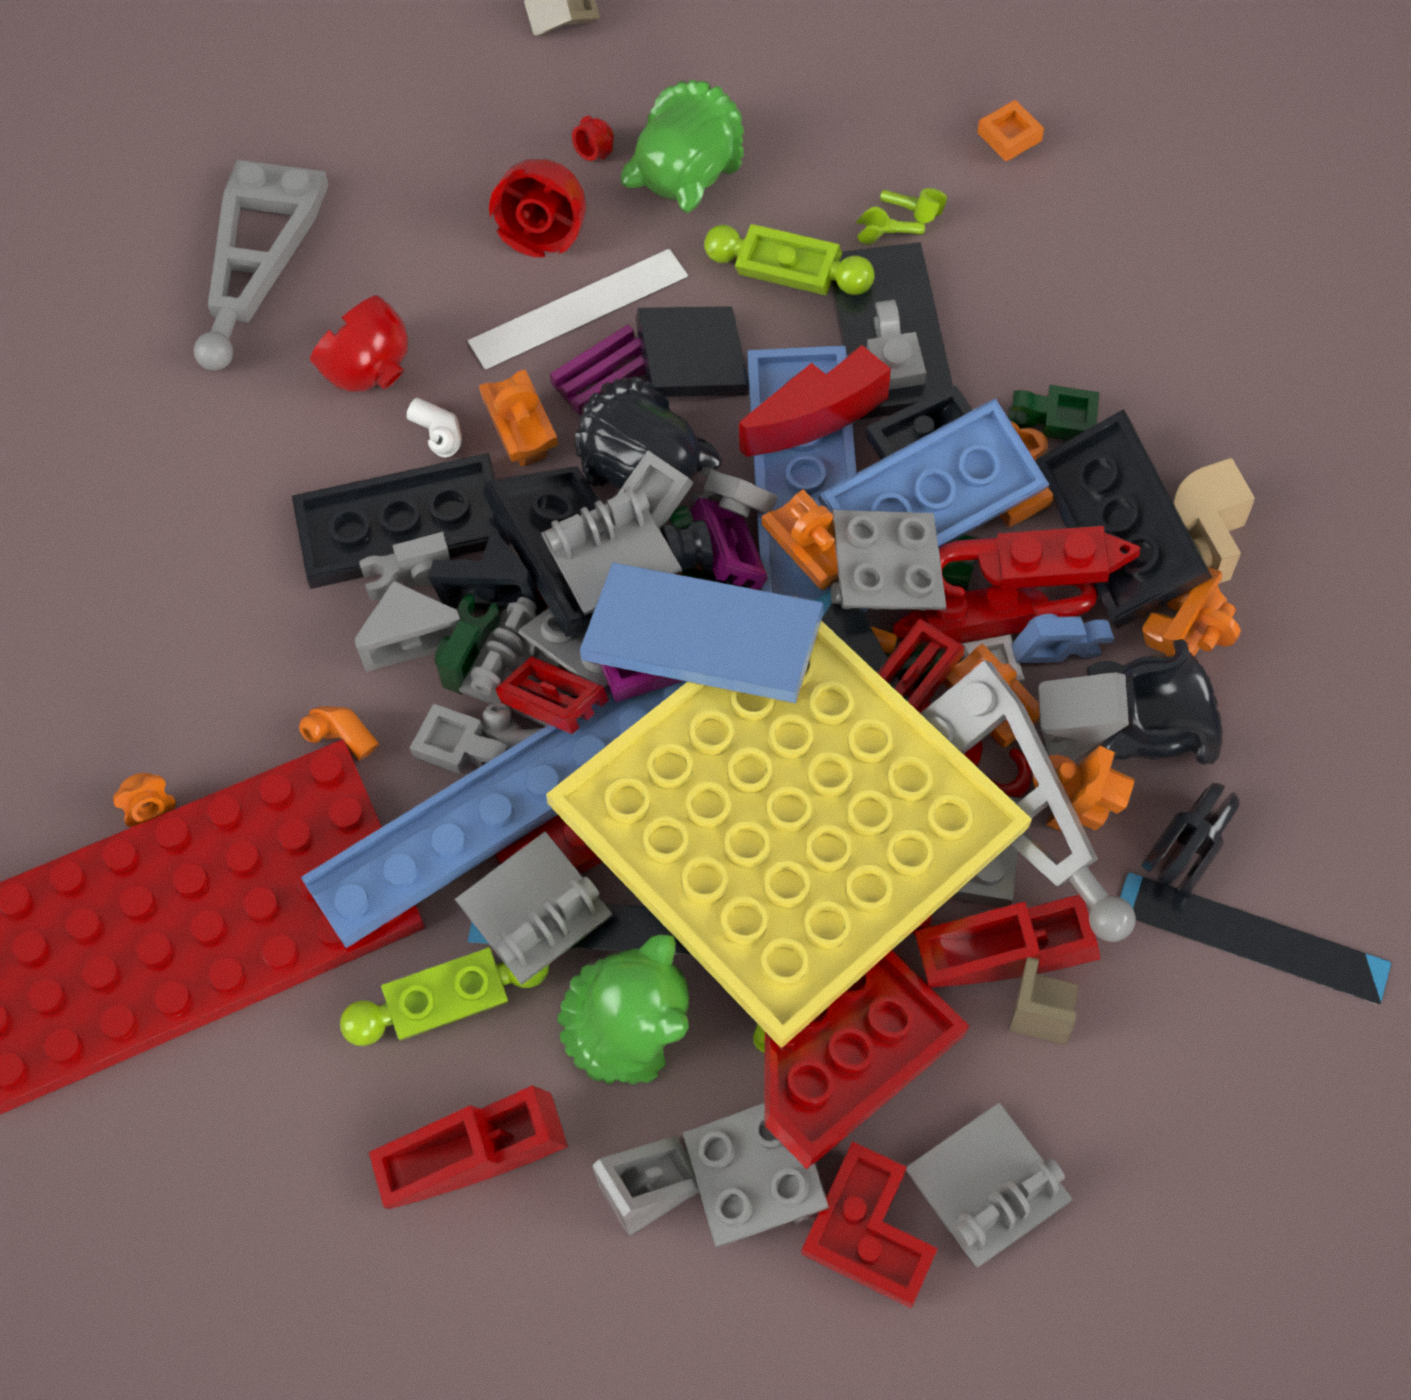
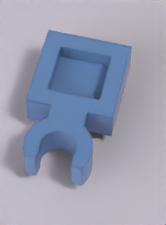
[1011,613,1114,663]

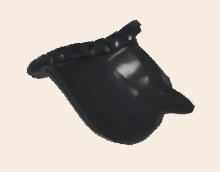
[575,377,722,489]
[1087,639,1223,765]

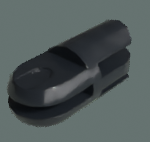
[1141,783,1240,898]

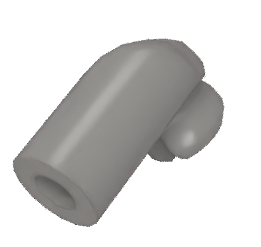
[482,703,542,749]

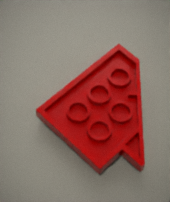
[765,950,970,1170]

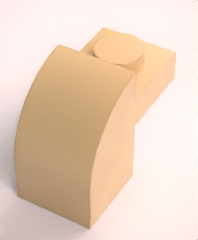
[1173,458,1255,583]

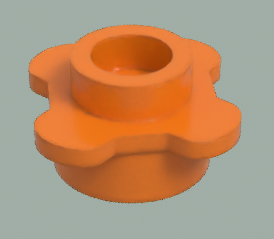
[113,773,176,827]

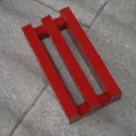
[877,619,964,712]
[495,656,609,734]

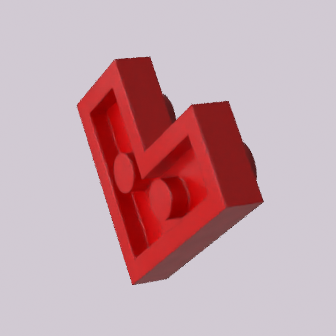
[801,1141,938,1309]

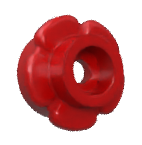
[572,116,614,161]

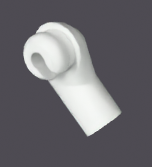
[407,398,462,457]

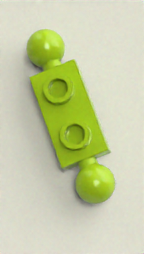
[704,224,875,296]
[340,947,549,1046]

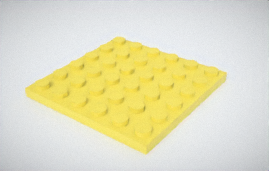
[546,596,1032,1048]

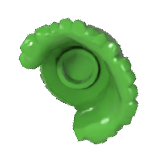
[621,80,744,213]
[558,935,690,1085]

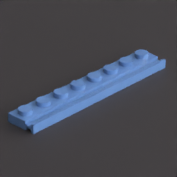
[301,681,687,948]

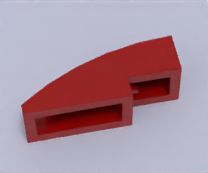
[739,345,891,457]
[914,894,1101,988]
[368,1085,568,1209]

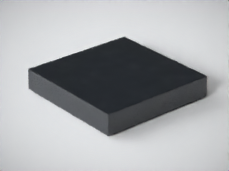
[635,306,749,397]

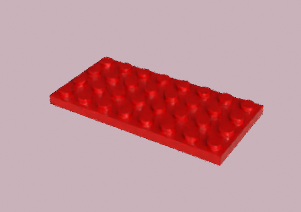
[0,739,425,1115]

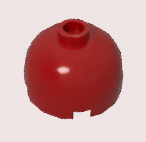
[488,159,587,258]
[310,295,408,392]

